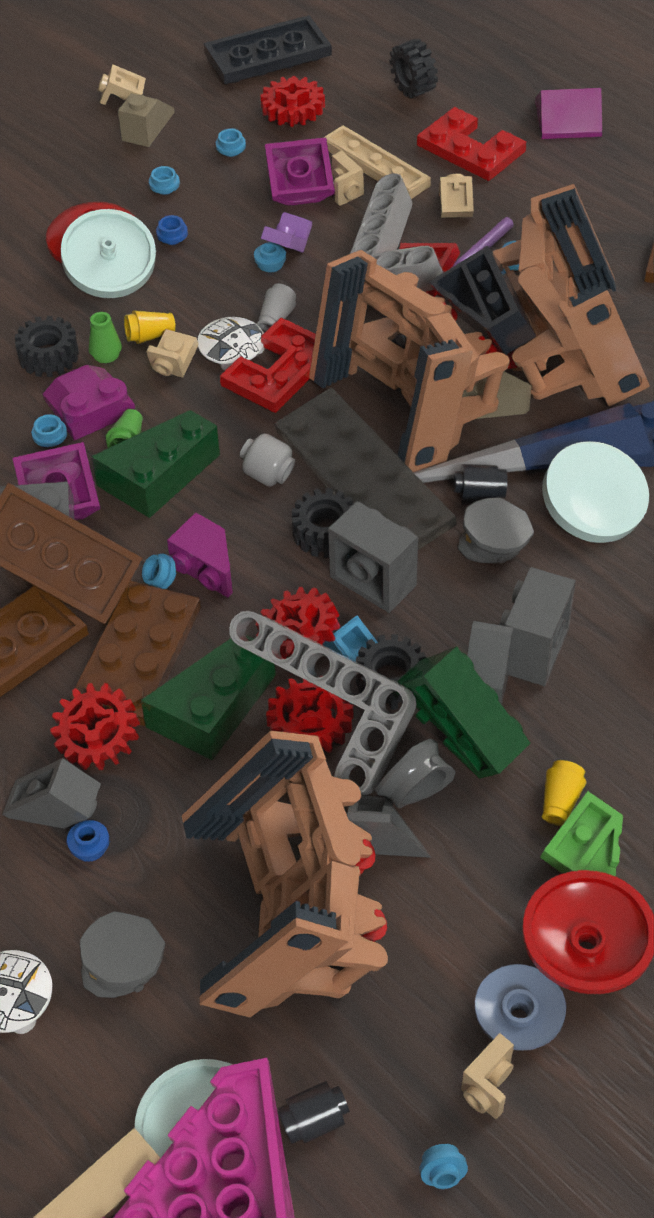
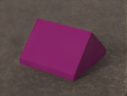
[535,88,602,139]

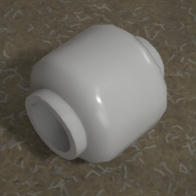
[240,433,295,487]

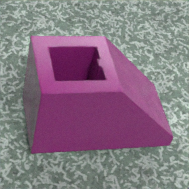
[167,513,233,598]

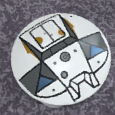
[198,317,265,370]
[0,950,52,1034]

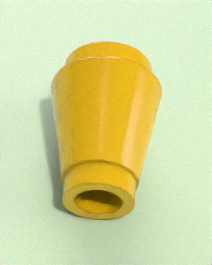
[124,310,175,344]
[542,760,586,826]

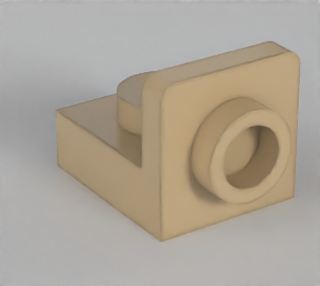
[97,65,146,105]
[331,151,364,206]
[439,174,474,218]
[146,329,199,377]
[461,1033,514,1119]

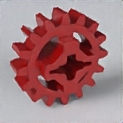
[260,76,325,127]
[256,587,340,659]
[266,676,354,753]
[50,683,140,771]

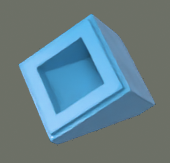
[323,616,378,662]

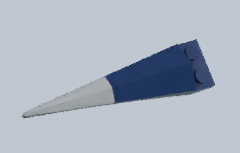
[398,401,654,486]

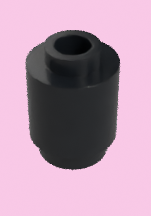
[453,464,507,501]
[277,1081,350,1144]

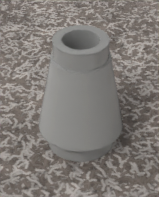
[257,284,296,333]

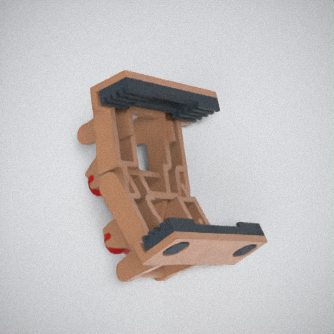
[493,184,650,407]
[309,250,510,474]
[182,731,388,1018]

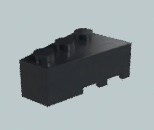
[429,245,536,354]

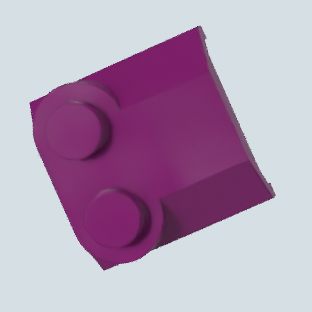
[265,137,335,206]
[43,365,135,441]
[12,442,100,520]

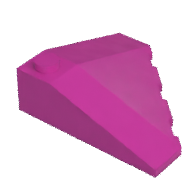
[102,1058,295,1218]

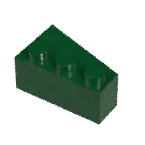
[91,410,220,518]
[141,635,276,761]
[392,646,531,779]

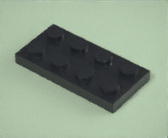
[203,15,332,84]

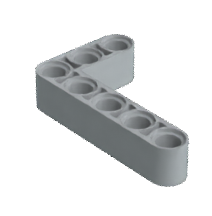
[350,173,443,291]
[229,611,416,795]

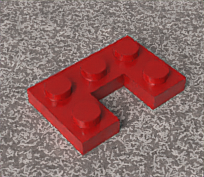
[417,107,527,181]
[220,318,316,413]

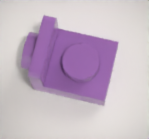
[261,212,312,252]

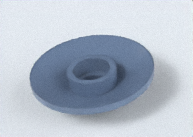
[475,964,566,1050]

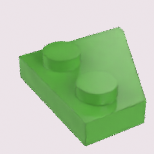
[540,791,623,877]

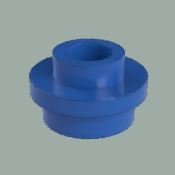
[156,215,188,245]
[67,820,110,861]

